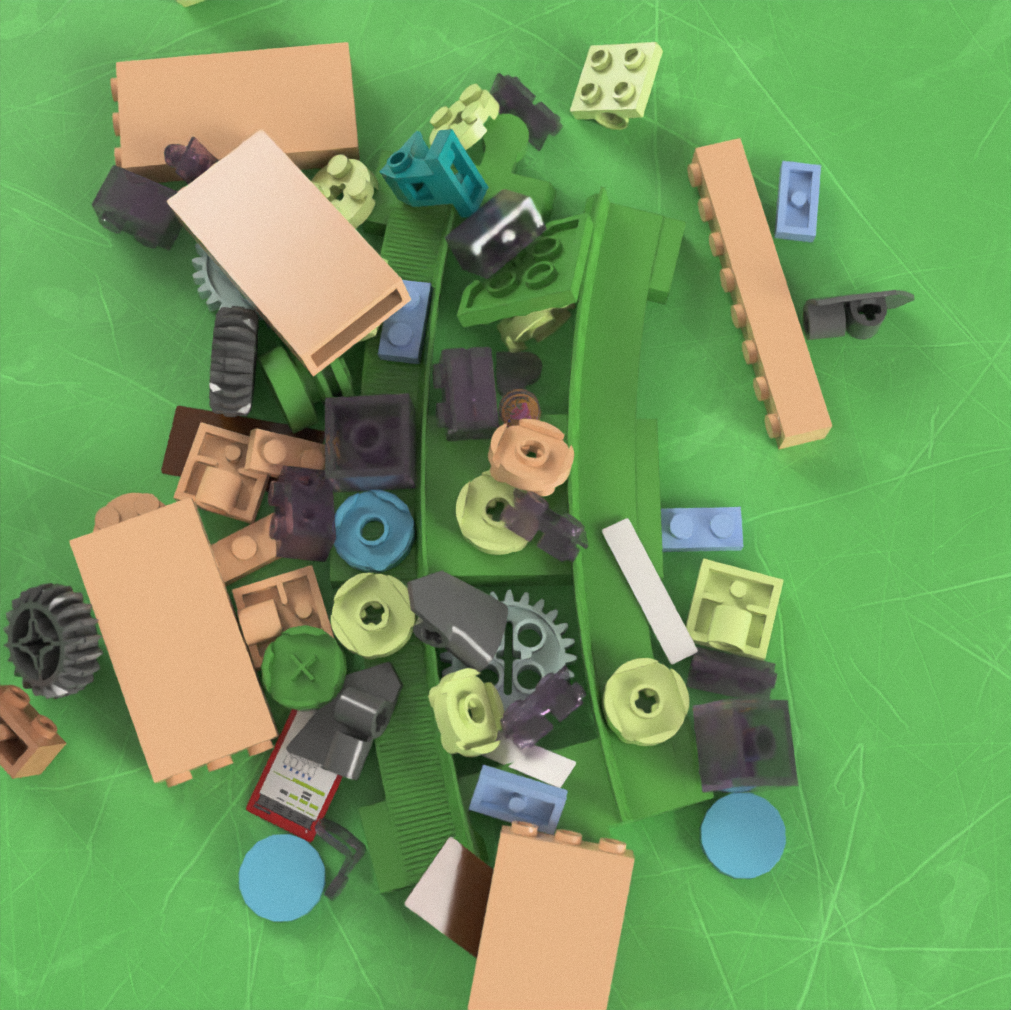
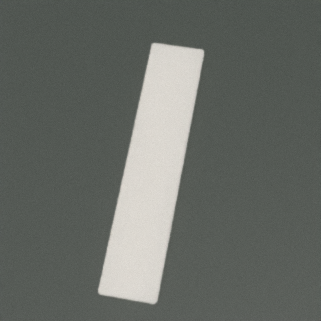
[602,518,698,664]
[482,730,576,788]

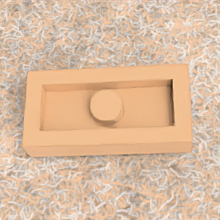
[244,428,331,487]

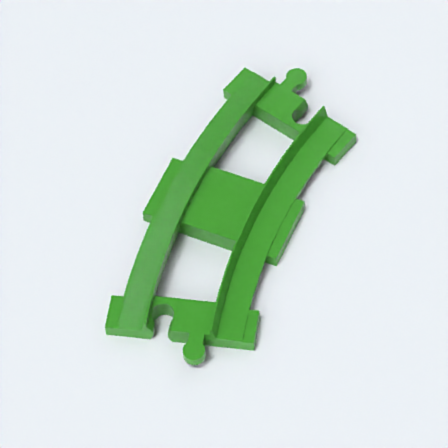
[330,114,714,895]

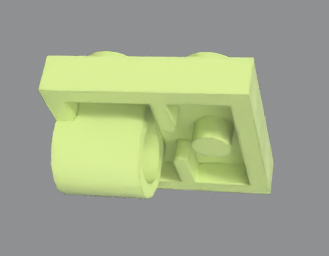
[570,42,663,130]
[685,558,784,662]

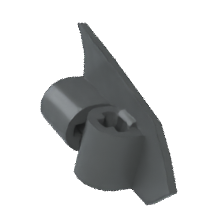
[803,290,915,340]
[407,570,508,671]
[286,661,403,781]

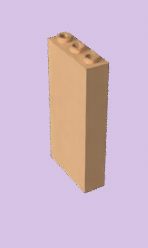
[111,42,360,185]
[166,129,411,377]
[69,497,280,788]
[467,821,635,1010]

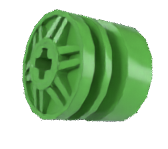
[257,346,357,434]

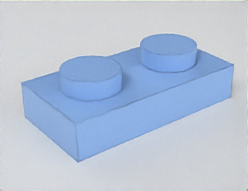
[774,161,821,243]
[378,280,433,364]
[661,507,743,552]
[469,765,567,835]

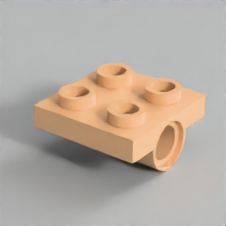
[173,422,270,524]
[232,565,335,671]

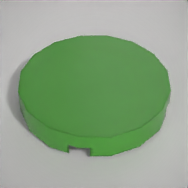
[261,625,347,712]

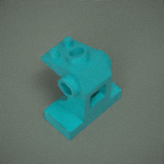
[379,129,488,218]

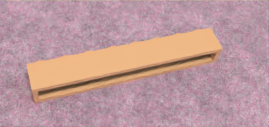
[687,138,832,449]

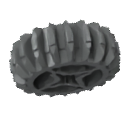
[209,306,259,417]
[3,583,103,699]

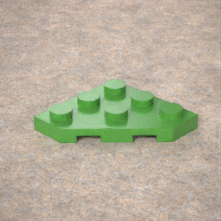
[457,212,594,328]

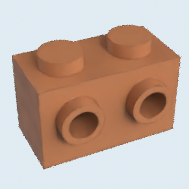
[0,685,67,779]

